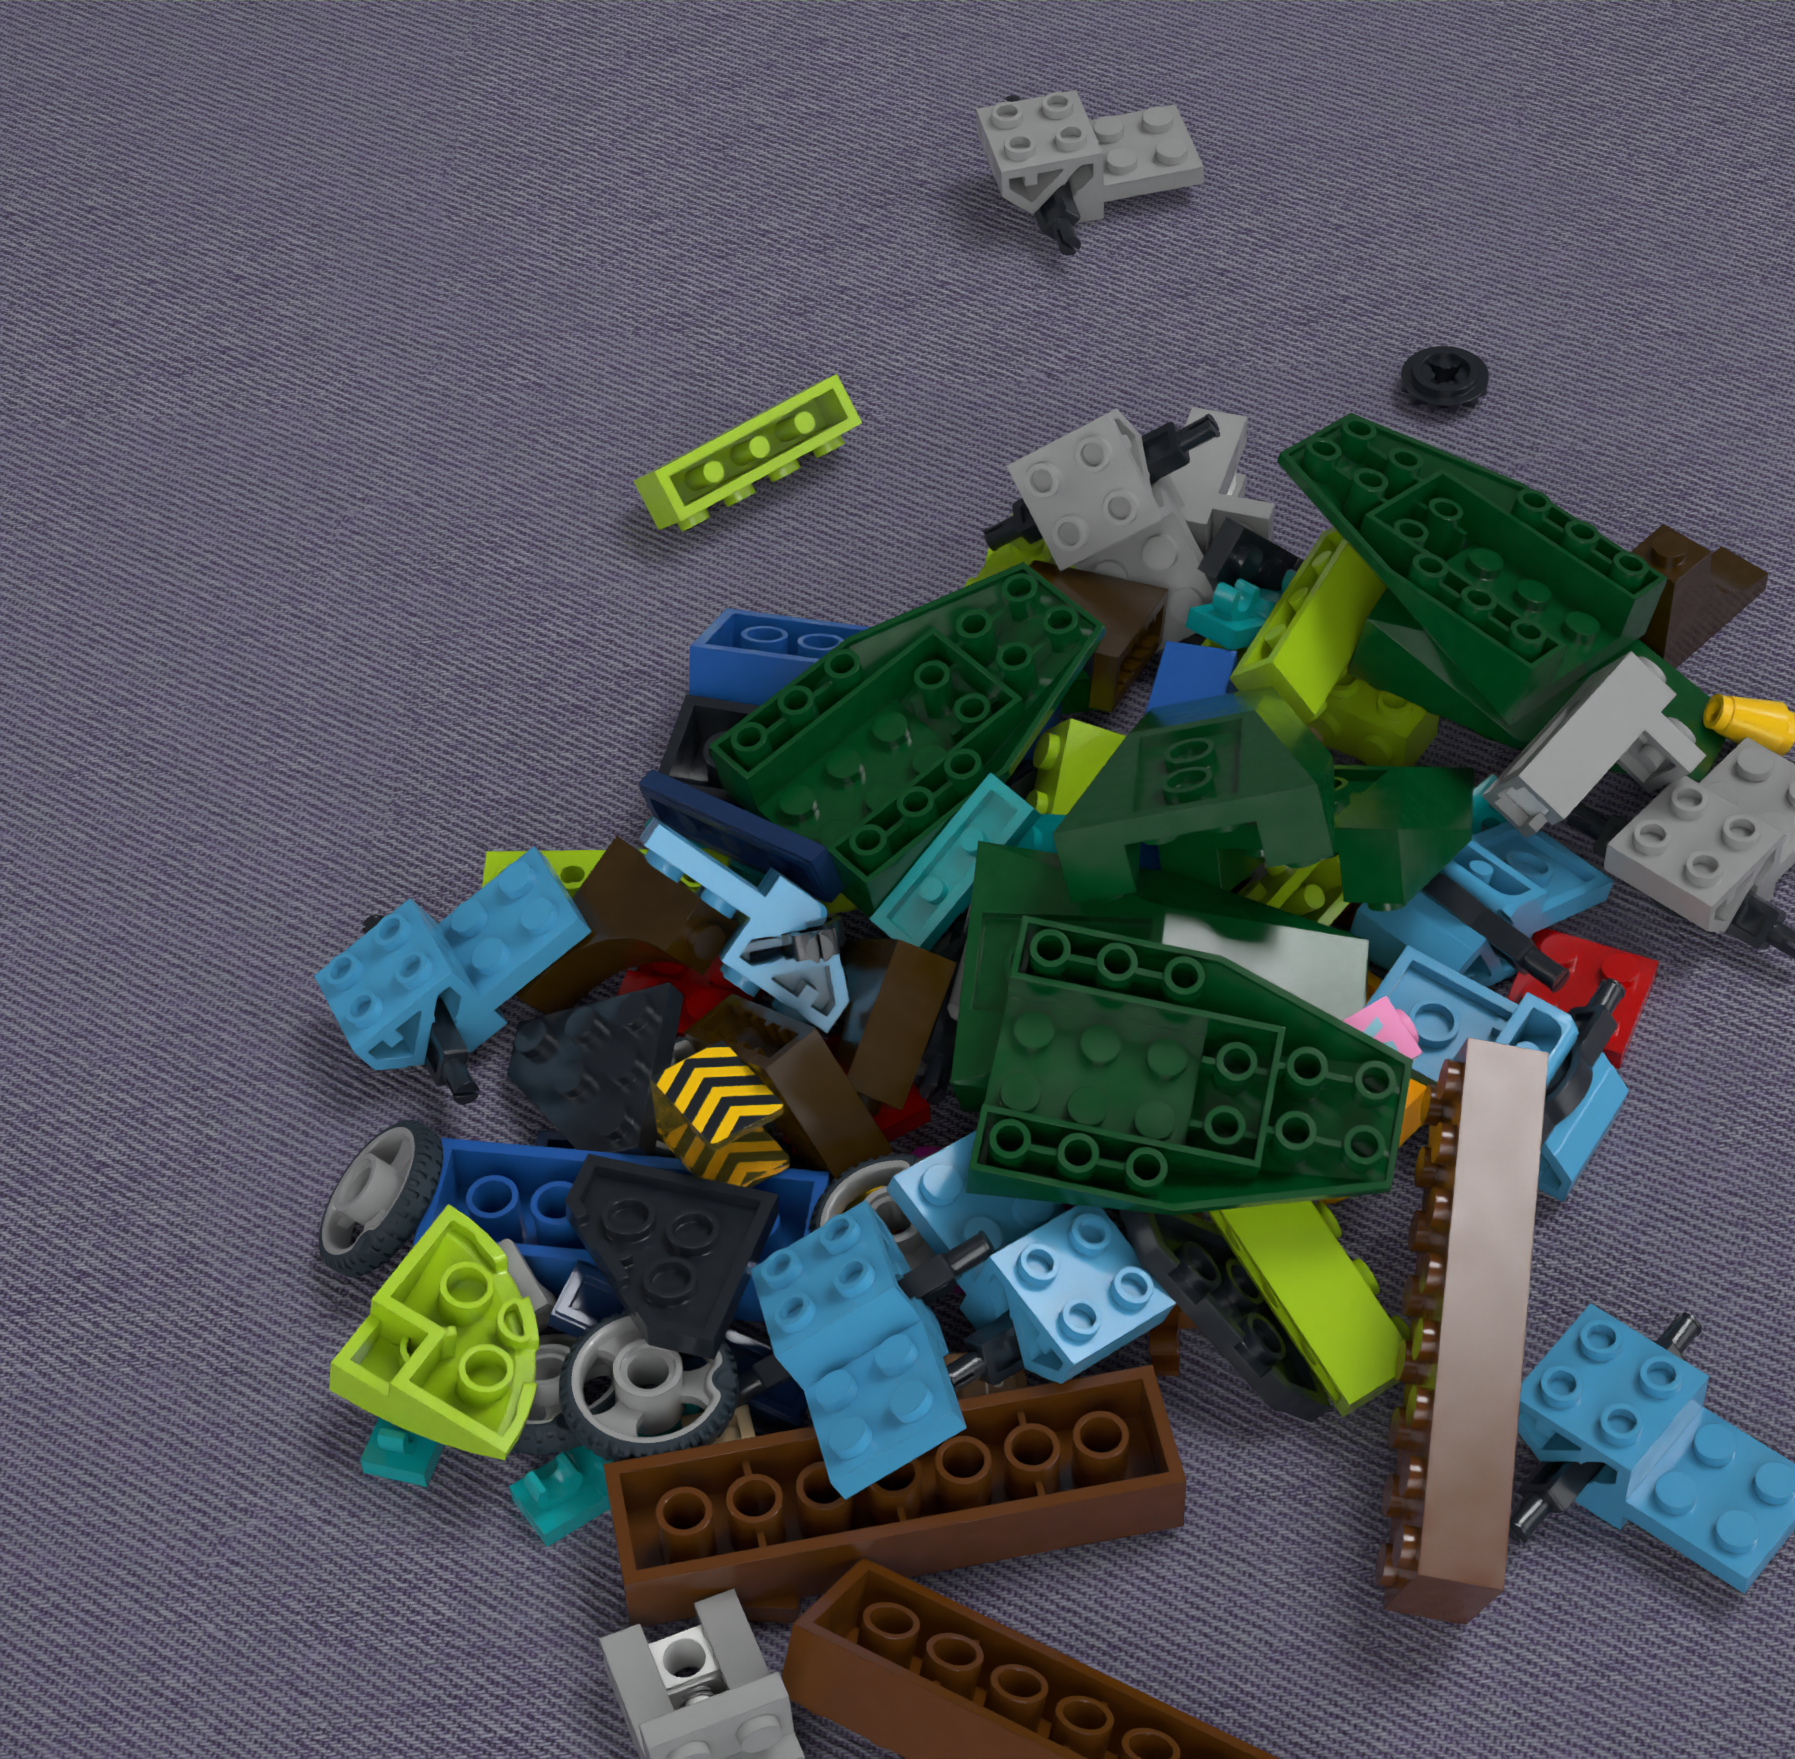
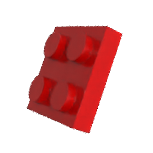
[1507,928,1659,1069]

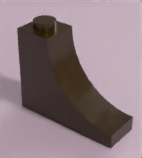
[1630,524,1769,669]
[1029,560,1169,712]
[515,835,739,1015]
[835,939,957,1116]
[683,994,894,1182]

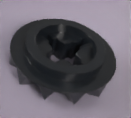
[1401,346,1489,415]

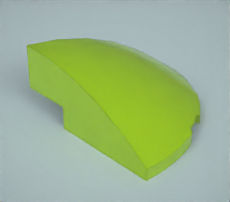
[329,1204,539,1460]

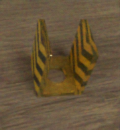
[650,1040,790,1188]

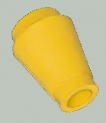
[1703,694,1795,757]

